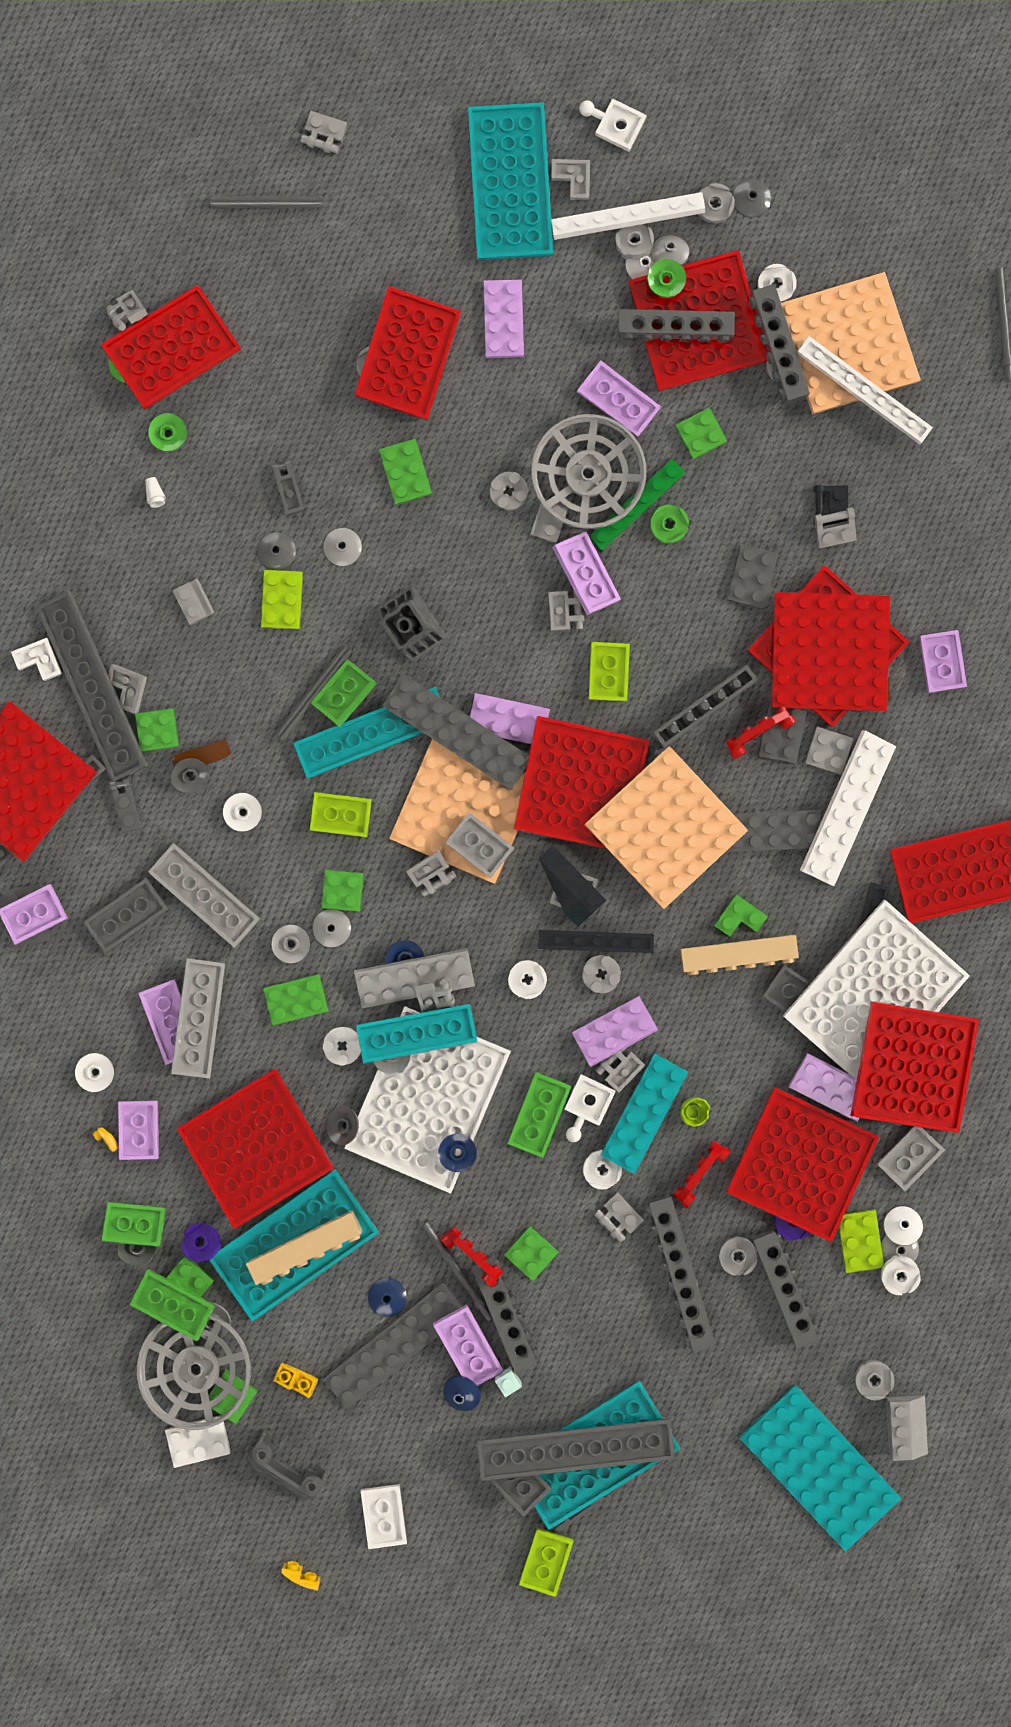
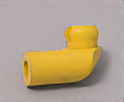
[93,1128,119,1152]

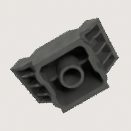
[377,586,447,662]

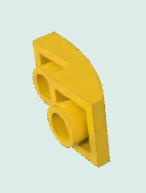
[273,1363,319,1398]
[281,1561,321,1590]

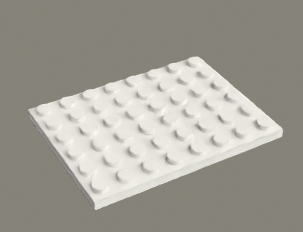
[783,900,970,1078]
[345,1006,511,1193]

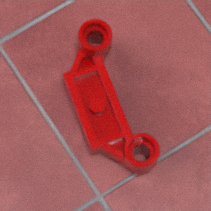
[726,707,796,760]
[673,1140,731,1209]
[440,1226,504,1288]

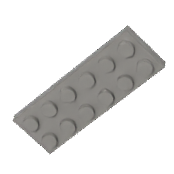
[148,843,260,948]
[354,948,475,1008]
[171,958,225,1079]

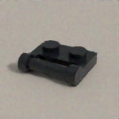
[813,485,848,525]

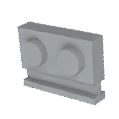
[530,498,568,543]
[172,578,215,625]

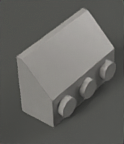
[886,1395,928,1461]

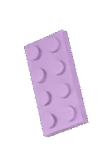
[484,280,524,358]
[577,360,661,438]
[552,532,621,615]
[470,693,550,744]
[139,979,181,1065]
[572,996,658,1067]
[789,1053,859,1122]
[433,1304,503,1386]

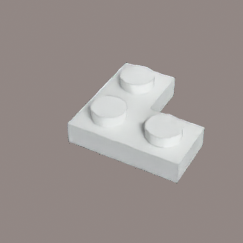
[11,638,62,681]

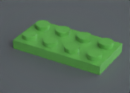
[508,1072,571,1158]
[130,1269,216,1341]

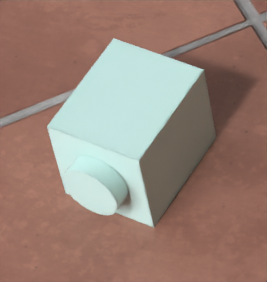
[495,1366,522,1398]

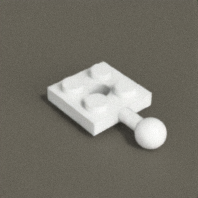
[579,99,647,152]
[564,1074,615,1142]

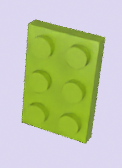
[261,570,303,630]
[589,642,630,702]
[310,792,372,837]
[839,1209,884,1273]
[519,1527,574,1597]

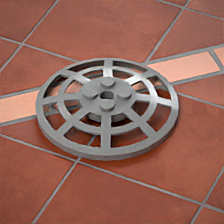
[532,414,646,529]
[137,1314,251,1430]

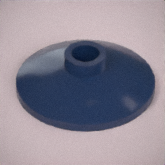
[386,940,424,964]
[438,1133,477,1172]
[368,1278,406,1317]
[443,1376,481,1411]

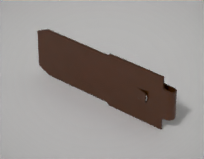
[172,740,231,766]

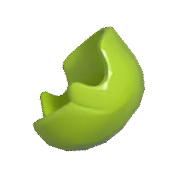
[680,1097,710,1127]

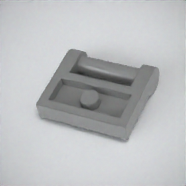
[814,507,857,548]

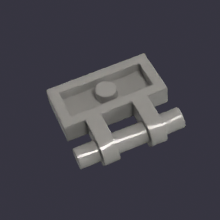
[301,111,347,154]
[106,290,148,331]
[548,591,585,631]
[406,850,456,897]
[415,979,455,1013]
[595,1048,645,1093]
[594,1192,644,1243]

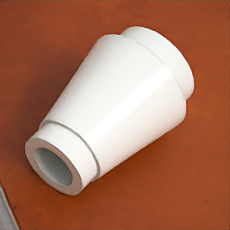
[145,477,166,508]

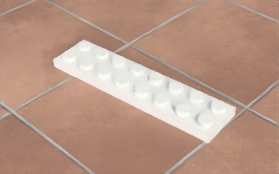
[800,730,896,886]

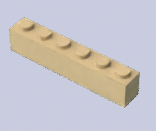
[680,935,799,975]
[246,1210,362,1285]

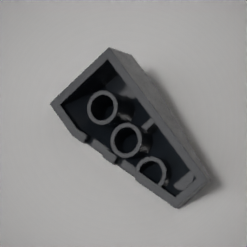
[539,845,607,927]

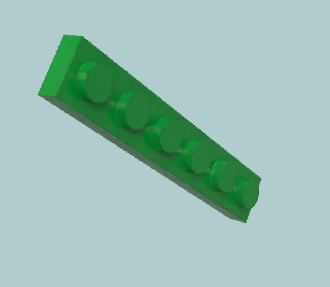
[589,459,685,552]

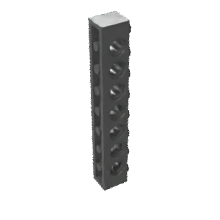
[646,1194,716,1352]

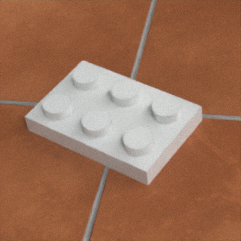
[165,1415,231,1468]
[361,1484,407,1549]

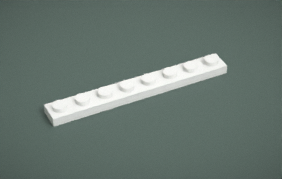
[551,192,705,240]
[797,336,933,444]

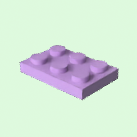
[919,630,967,693]
[0,884,68,945]
[118,1100,159,1160]

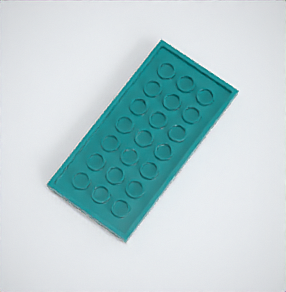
[468,102,553,261]
[210,1169,379,1322]
[534,1380,681,1530]
[739,1384,901,1552]

